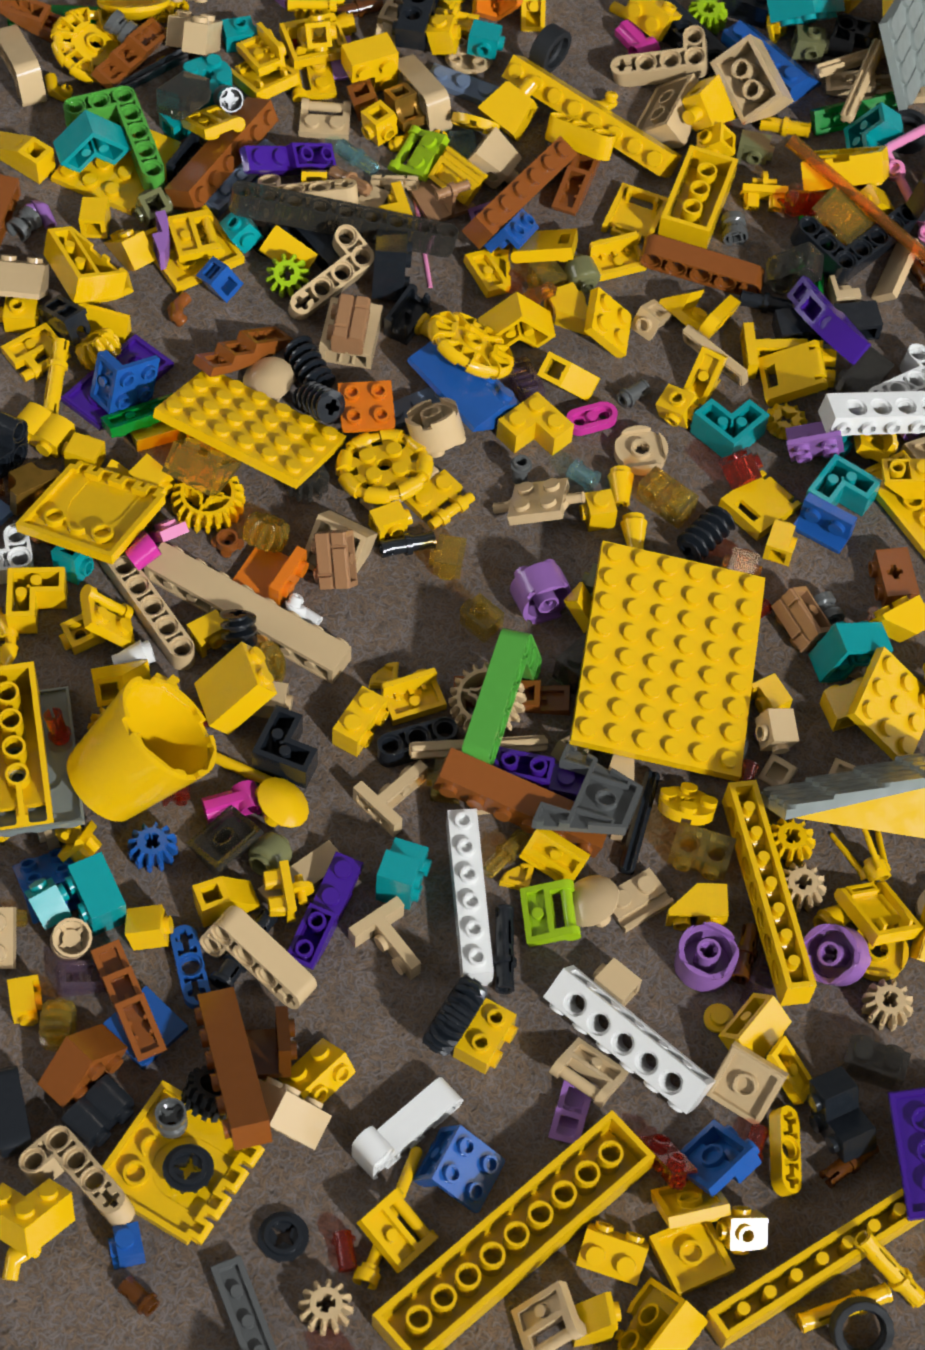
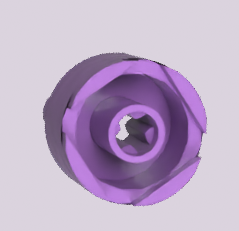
[510,559,572,625]
[674,922,739,992]
[804,924,871,986]

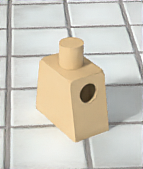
[468,127,521,189]

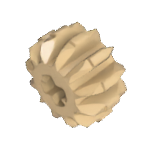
[783,862,827,914]
[861,978,913,1032]
[298,1278,354,1337]

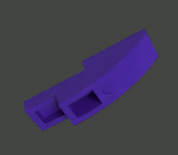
[239,143,337,177]
[786,276,871,365]
[494,747,586,801]
[287,851,364,970]

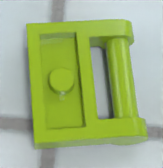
[387,125,450,181]
[520,879,581,947]

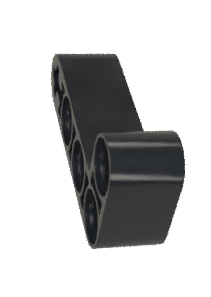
[0,411,28,479]

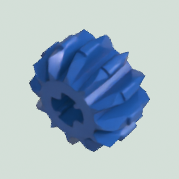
[127,821,178,874]

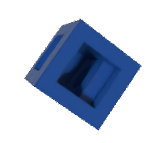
[196,256,244,303]
[108,1221,146,1270]

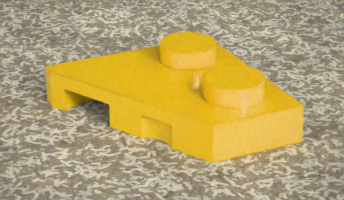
[463,245,511,298]

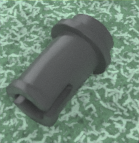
[616,379,651,408]
[510,454,532,484]

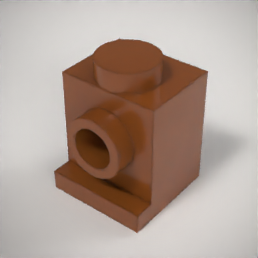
[346,78,378,121]

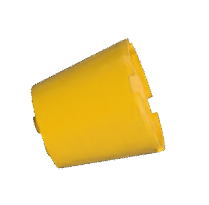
[67,676,217,822]

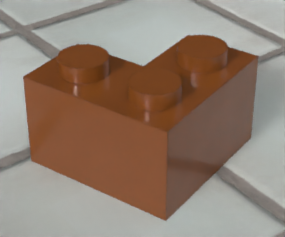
[37,1024,128,1108]

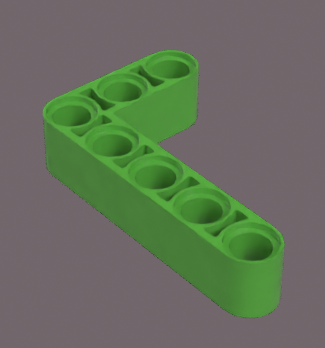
[63,86,165,190]
[462,628,542,765]

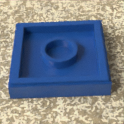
[103,986,188,1070]

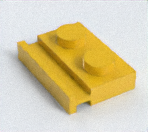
[427,146,489,206]
[519,829,590,881]

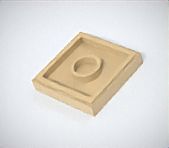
[706,1041,789,1127]

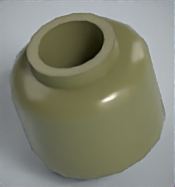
[563,254,601,293]
[248,832,292,876]

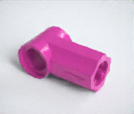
[614,19,661,54]
[124,530,162,571]
[201,780,263,824]

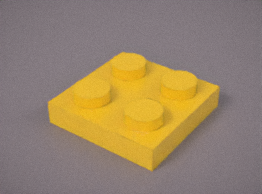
[584,287,632,358]
[650,1181,731,1229]
[648,1221,735,1296]

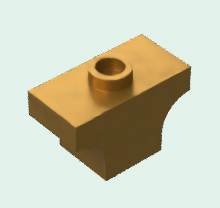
[383,82,426,132]
[8,462,61,516]

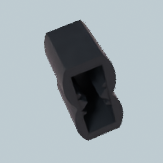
[61,1074,135,1150]

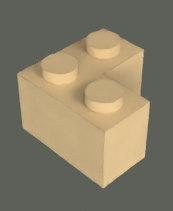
[166,10,223,55]
[258,1076,332,1150]

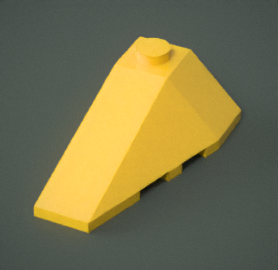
[614,1277,709,1350]

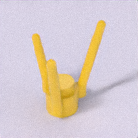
[829,829,892,884]

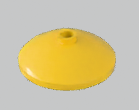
[97,0,170,24]

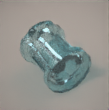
[566,458,602,492]

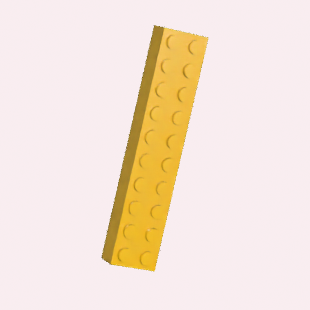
[372,1110,656,1350]

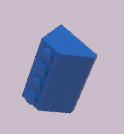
[721,20,821,107]
[407,341,520,432]

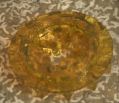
[258,641,286,682]

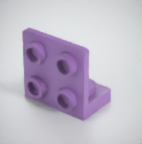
[785,421,845,463]

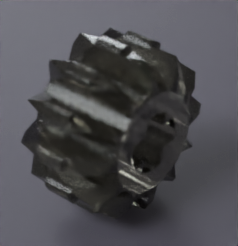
[283,464,330,504]

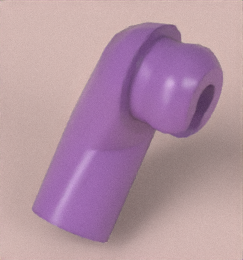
[24,200,57,229]

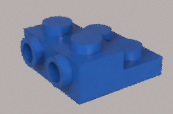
[669,1119,762,1198]

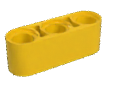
[544,112,616,161]

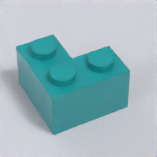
[844,102,904,148]
[53,110,131,173]
[690,398,770,463]
[805,454,882,516]
[808,621,893,683]
[375,837,432,910]
[65,852,126,937]

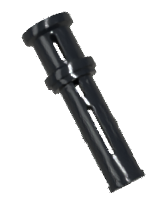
[209,909,278,989]

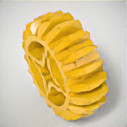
[171,464,246,535]

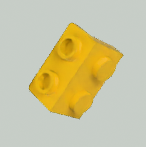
[622,0,682,42]
[236,22,286,77]
[588,231,646,282]
[853,434,899,463]
[381,668,447,726]
[278,1038,355,1104]
[576,1221,650,1286]

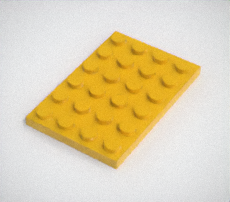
[153,371,347,489]

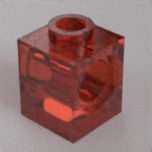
[718,447,763,490]

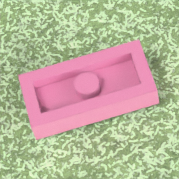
[148,518,189,543]

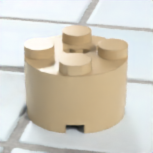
[405,397,466,458]

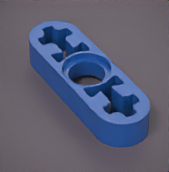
[170,925,211,1009]

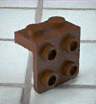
[245,1006,297,1079]

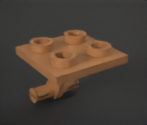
[409,179,475,226]

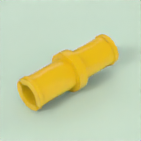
[759,116,811,138]

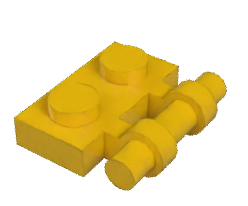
[1,322,71,382]
[404,469,475,530]

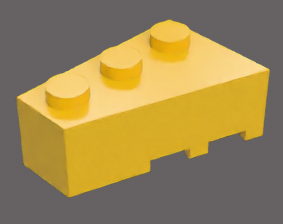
[801,146,890,193]
[43,226,127,303]

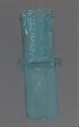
[334,138,380,176]

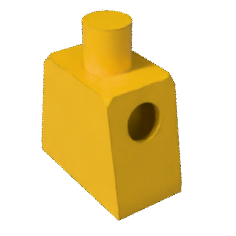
[682,74,736,132]
[478,77,538,142]

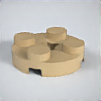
[614,425,668,476]

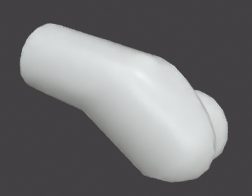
[285,593,323,625]

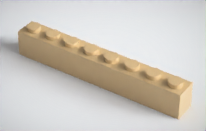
[144,542,351,684]

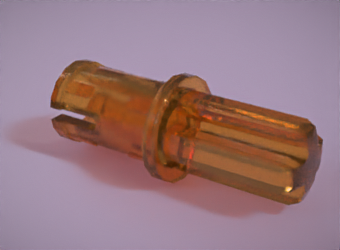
[522,281,557,305]

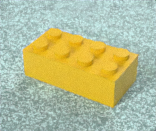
[658,145,739,249]

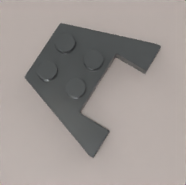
[531,742,643,836]

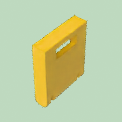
[279,13,347,69]
[231,61,300,99]
[601,183,668,244]
[511,228,578,263]
[758,340,829,407]
[718,470,802,541]
[834,881,924,946]

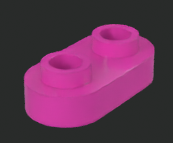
[566,401,618,436]

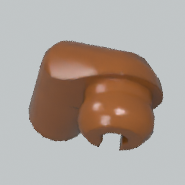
[167,291,192,327]

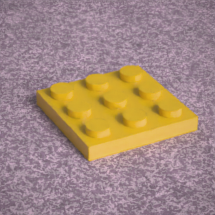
[144,204,245,294]
[846,646,925,761]

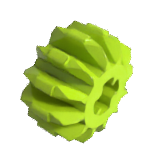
[688,0,728,36]
[266,254,310,298]

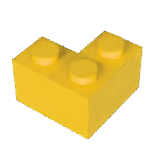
[341,32,399,92]
[478,292,556,348]
[496,391,574,456]
[6,567,68,634]
[0,1178,75,1258]

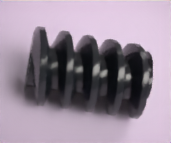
[283,335,336,388]
[292,381,345,424]
[677,505,736,563]
[220,609,257,658]

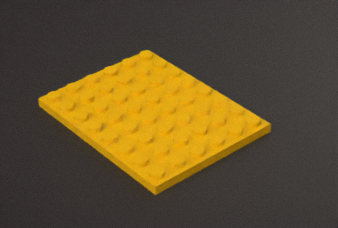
[569,540,765,782]

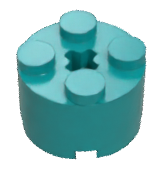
[182,54,233,110]

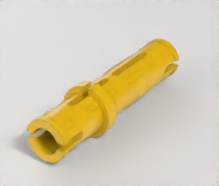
[43,338,70,414]
[853,1230,925,1308]
[795,1282,893,1334]

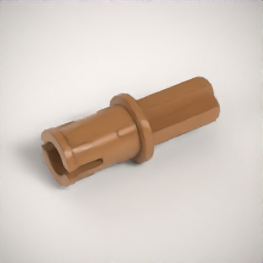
[328,165,373,197]

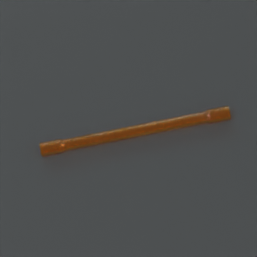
[785,134,925,266]

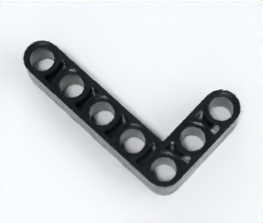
[790,203,918,284]

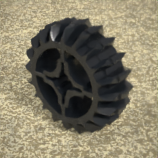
[423,975,487,1056]

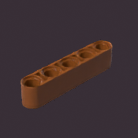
[640,234,765,295]

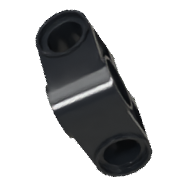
[826,14,880,58]

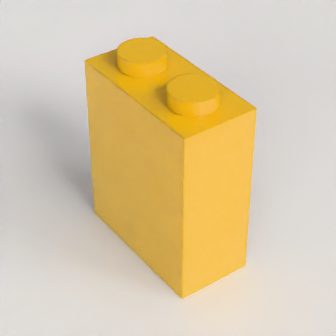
[194,642,277,735]

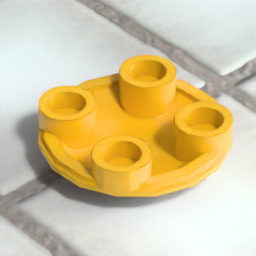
[255,777,309,828]

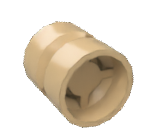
[50,917,92,961]

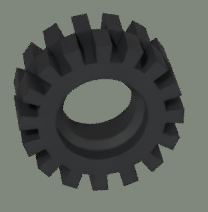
[181,1066,226,1123]

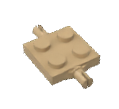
[493,478,586,526]

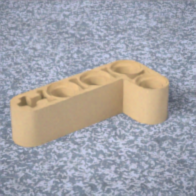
[0,24,47,108]
[610,25,709,87]
[397,54,453,133]
[257,174,360,219]
[288,224,375,320]
[199,906,317,1009]
[19,1125,135,1226]

